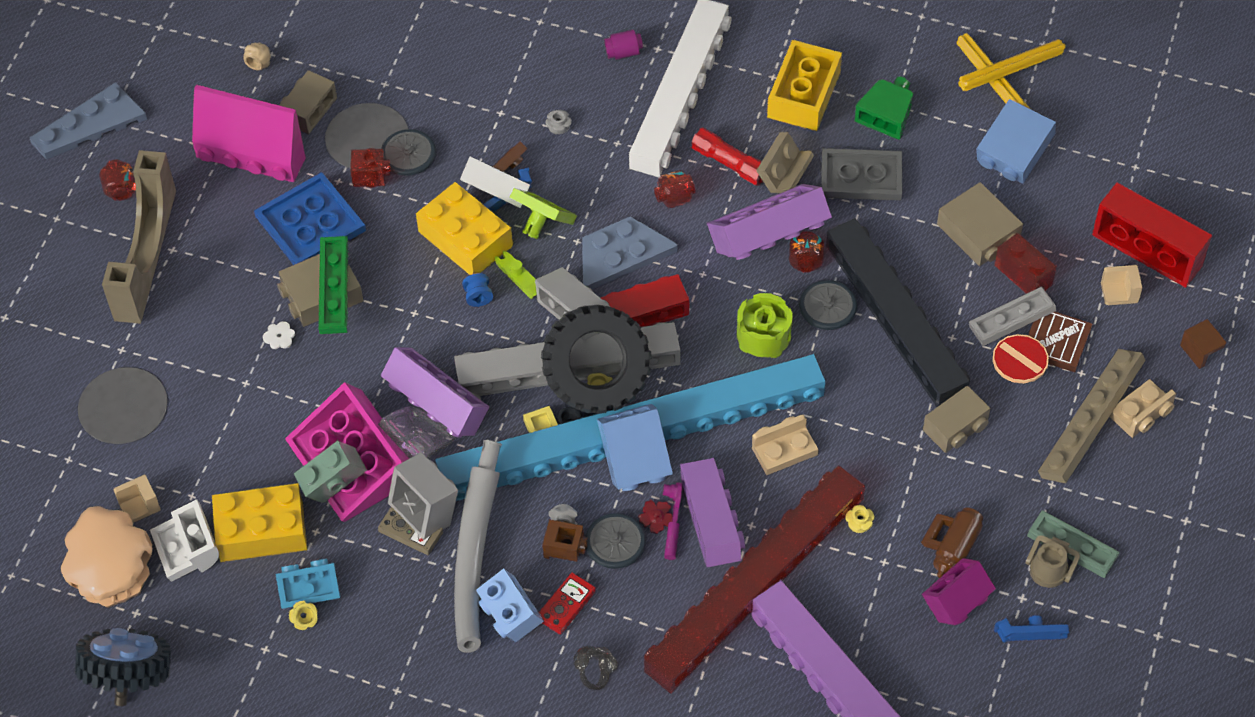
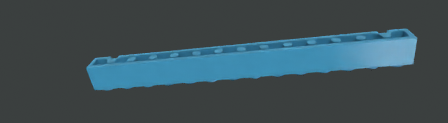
[435,354,825,501]

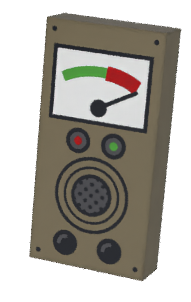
[378,506,443,556]

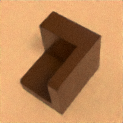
[1180,319,1226,369]

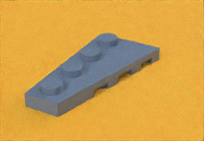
[30,82,147,160]

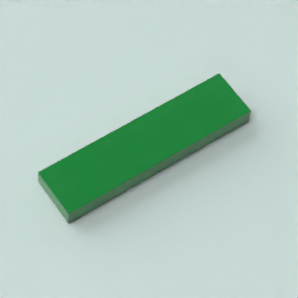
[318,236,348,334]

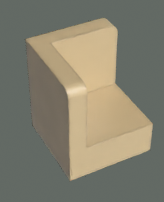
[1101,265,1142,305]
[114,475,161,523]

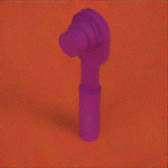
[662,482,682,560]

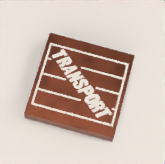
[1028,312,1092,372]

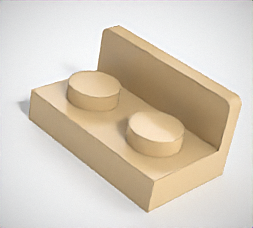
[1109,379,1176,438]
[752,415,818,475]

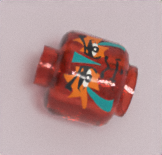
[99,159,136,201]
[654,170,695,208]
[789,231,824,273]

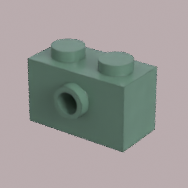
[294,441,367,503]

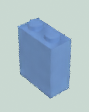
[977,99,1056,184]
[597,404,673,491]

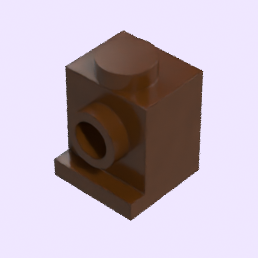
[542,519,588,562]

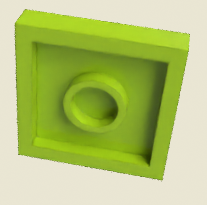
[509,188,577,239]

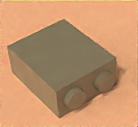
[937,182,1023,267]
[277,254,363,327]

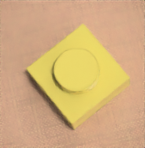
[523,406,558,433]

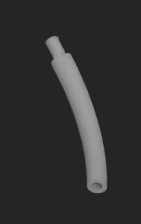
[454,440,502,653]

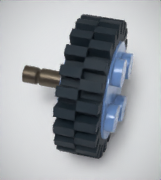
[75,628,171,706]

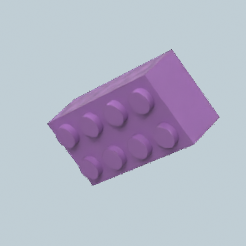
[707,184,832,260]

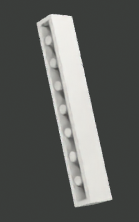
[629,0,731,177]

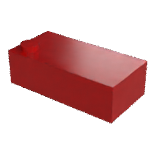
[1092,182,1212,288]

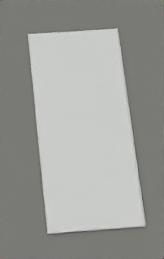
[460,157,530,208]

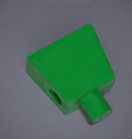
[855,77,913,140]

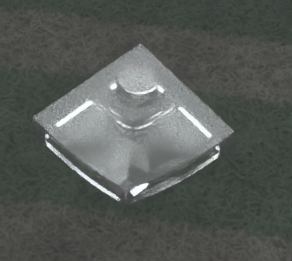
[378,406,456,459]

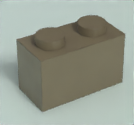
[280,70,337,134]
[923,386,990,453]

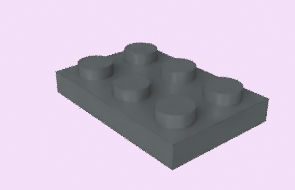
[821,148,902,200]

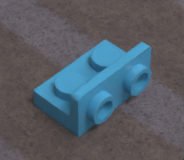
[276,559,340,609]

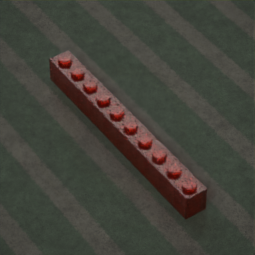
[644,465,865,694]

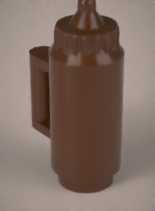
[921,508,983,578]

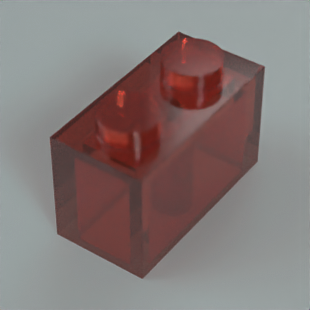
[995,232,1057,294]

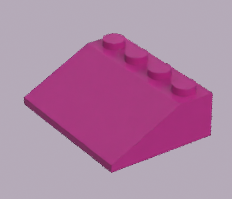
[192,85,306,182]
[285,382,410,522]

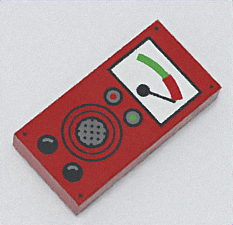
[539,573,596,635]

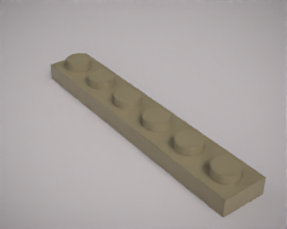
[1038,349,1146,484]

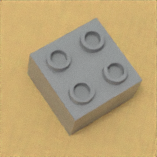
[388,452,458,540]

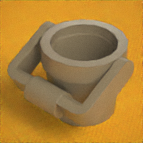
[1025,536,1080,588]

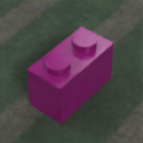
[922,558,996,625]

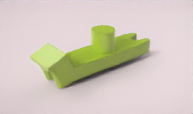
[495,251,537,299]

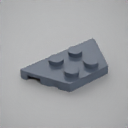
[582,217,677,290]

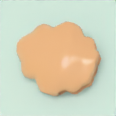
[61,506,152,608]

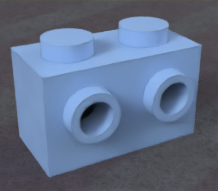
[476,569,544,642]

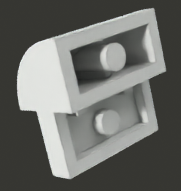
[150,499,219,582]

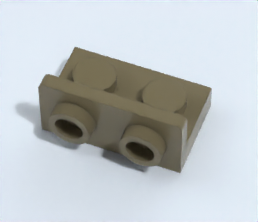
[756,132,814,193]

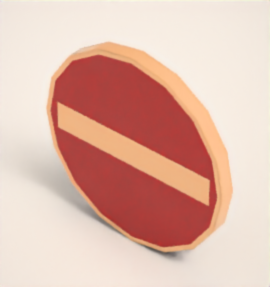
[992,334,1049,384]

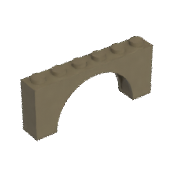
[102,150,176,324]

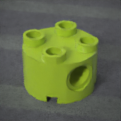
[737,293,792,358]

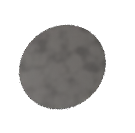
[325,103,408,170]
[78,367,167,444]

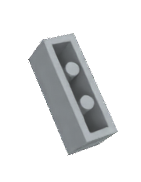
[535,267,610,340]

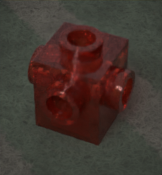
[350,148,390,188]

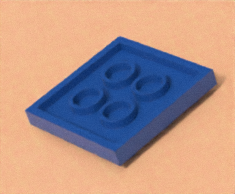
[254,172,366,265]

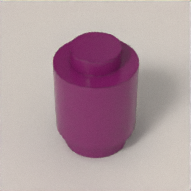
[604,29,643,60]

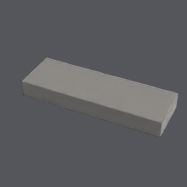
[969,287,1056,346]

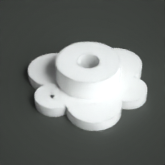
[263,322,295,349]

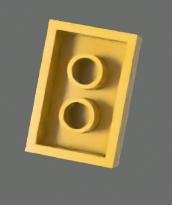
[767,40,842,131]
[416,182,513,275]
[212,483,307,562]

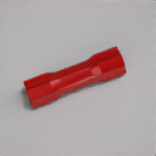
[692,128,763,186]

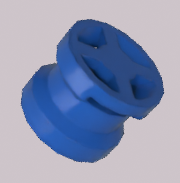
[462,273,493,307]

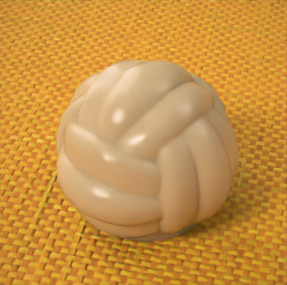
[244,43,271,70]

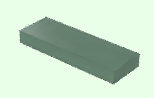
[1027,510,1119,578]

